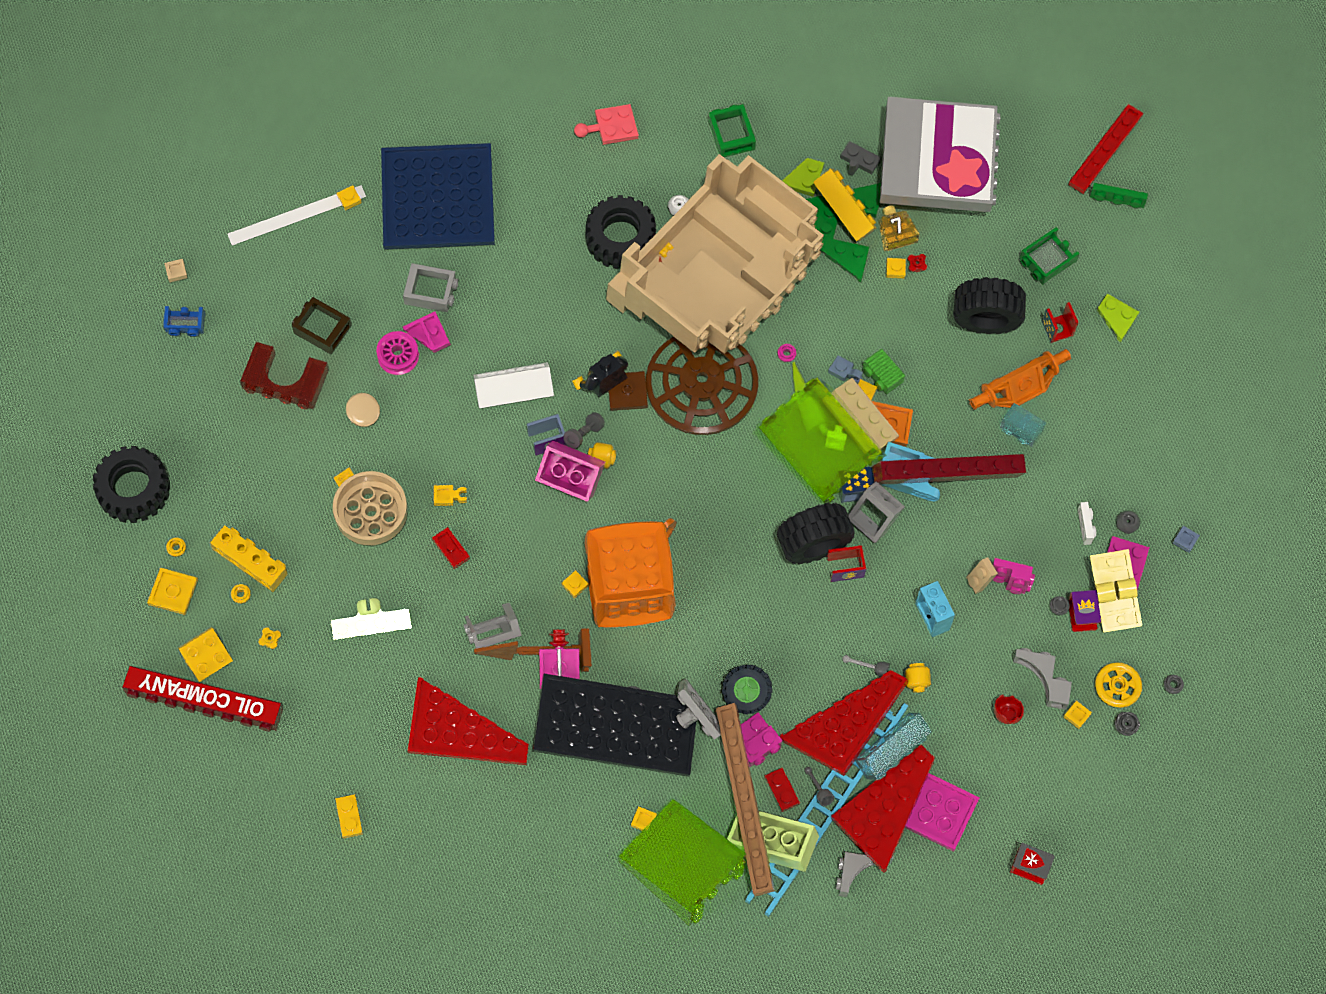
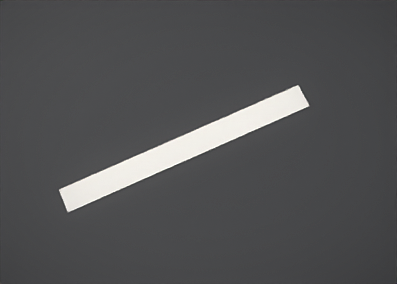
[227,185,366,245]

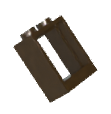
[292,297,352,355]

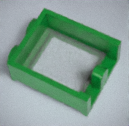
[1019,227,1080,285]

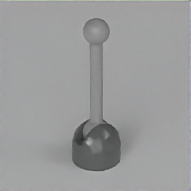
[842,655,890,677]

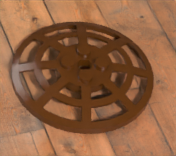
[646,337,758,435]

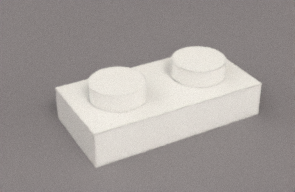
[1077,502,1096,545]

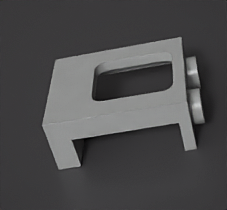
[463,603,522,648]

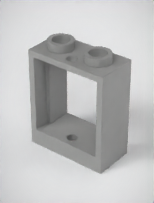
[403,263,459,312]
[848,482,905,543]

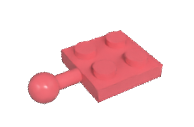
[574,104,639,145]

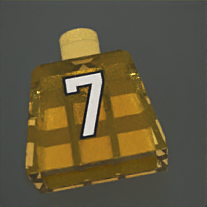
[880,205,919,252]

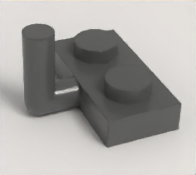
[840,141,881,175]

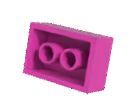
[535,441,605,502]

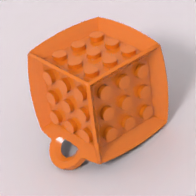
[585,518,677,627]

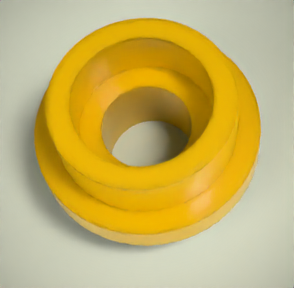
[166,538,186,557]
[231,584,251,604]

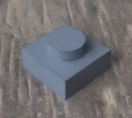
[1173,526,1200,553]

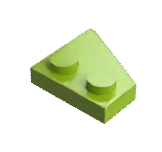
[782,158,824,197]
[1097,294,1139,342]

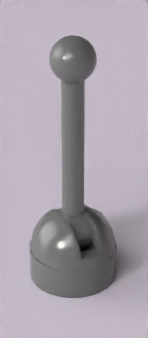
[804,767,834,806]

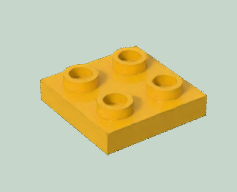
[178,627,233,682]

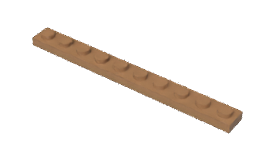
[716,703,775,897]

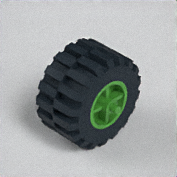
[722,664,773,714]

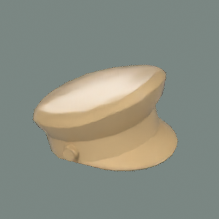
[346,393,380,427]

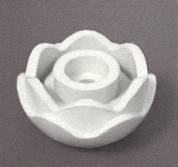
[668,195,689,215]

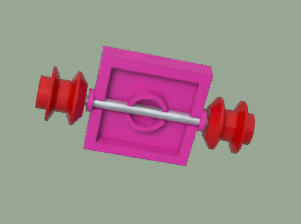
[539,629,580,689]

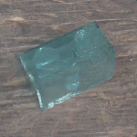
[1000,403,1046,447]

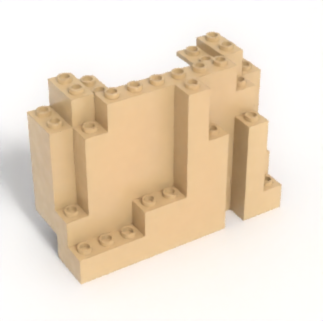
[606,154,824,354]

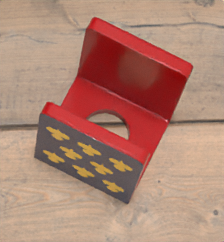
[1042,302,1078,343]

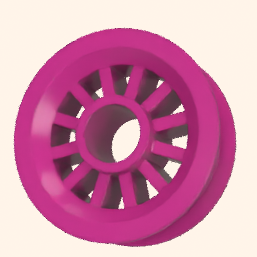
[376,331,419,375]

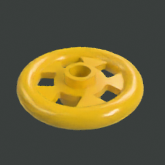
[1095,662,1142,708]

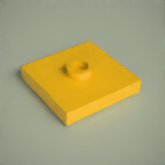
[147,568,198,615]

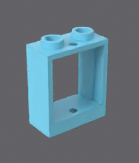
[915,581,955,637]

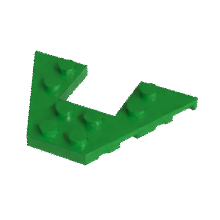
[806,183,881,282]

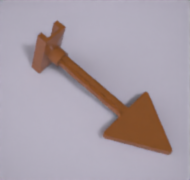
[474,628,592,672]

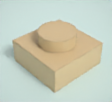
[164,259,188,283]

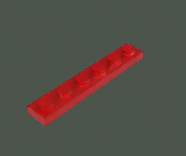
[1069,104,1144,194]

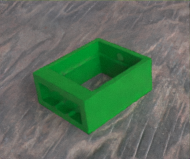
[708,104,756,157]

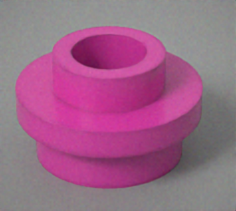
[778,344,796,362]

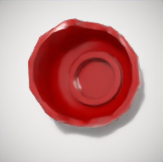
[994,694,1024,724]

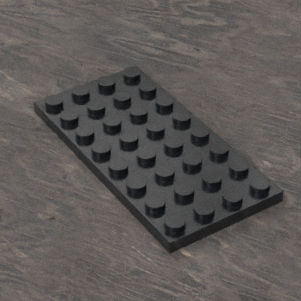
[532,673,697,777]

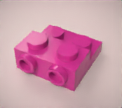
[992,558,1035,595]
[741,712,782,767]

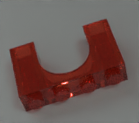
[240,342,329,410]

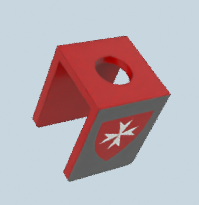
[1010,843,1055,885]

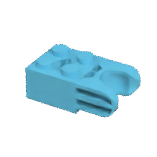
[881,442,940,502]

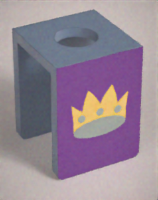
[527,414,567,456]

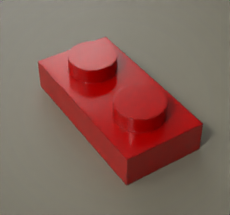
[432,527,470,569]
[764,767,800,813]

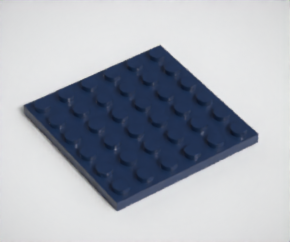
[381,143,495,249]

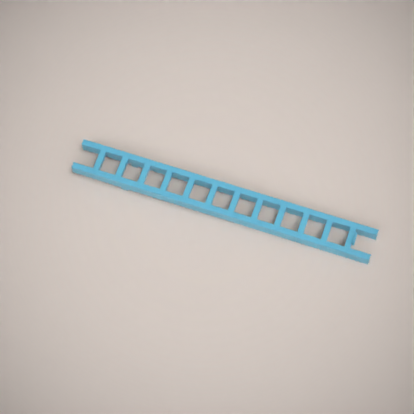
[745,703,908,917]

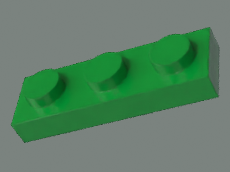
[1090,183,1148,208]

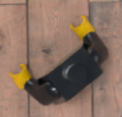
[572,350,629,397]

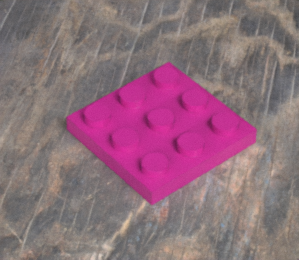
[905,773,980,852]

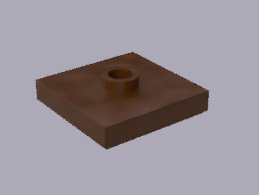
[608,371,648,411]

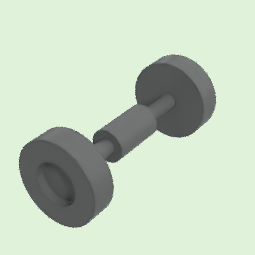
[564,412,605,449]

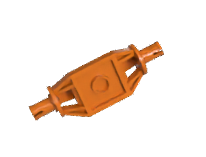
[969,349,1071,410]

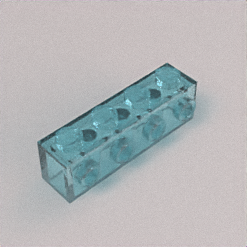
[855,713,932,780]

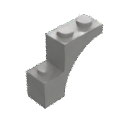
[1013,648,1072,710]
[836,852,894,897]

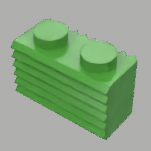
[863,348,905,394]

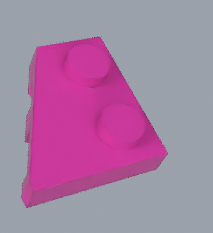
[403,311,451,353]

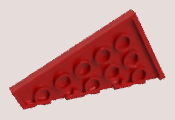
[780,670,908,776]
[408,677,529,765]
[831,745,935,873]

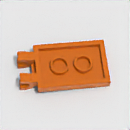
[838,401,913,447]

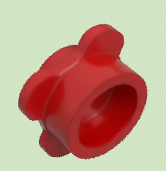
[908,254,927,272]

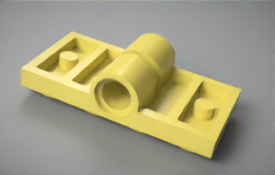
[1089,549,1142,633]

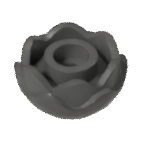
[1116,510,1140,534]
[1115,712,1140,736]

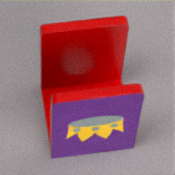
[827,545,866,582]
[1068,590,1101,632]

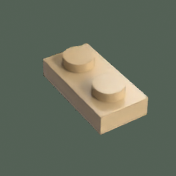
[966,558,998,594]

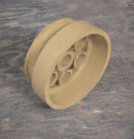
[333,471,408,545]

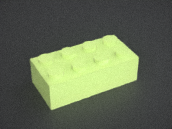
[726,811,819,872]

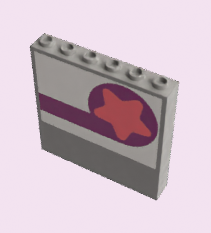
[880,97,1000,212]

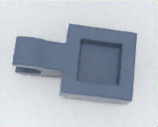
[828,355,863,383]

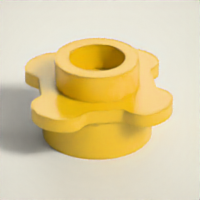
[258,628,281,649]

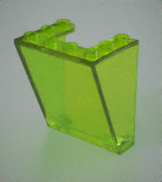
[759,377,887,503]
[618,799,746,926]

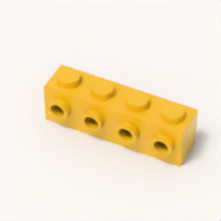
[813,168,877,241]
[210,525,288,592]

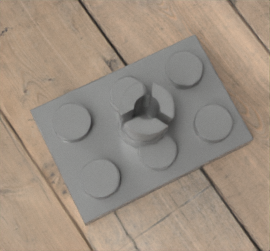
[676,678,721,739]

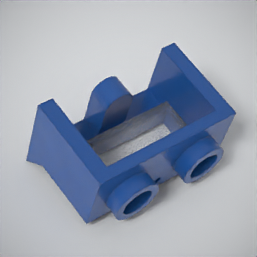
[163,306,206,337]

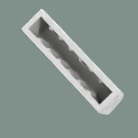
[473,362,554,408]

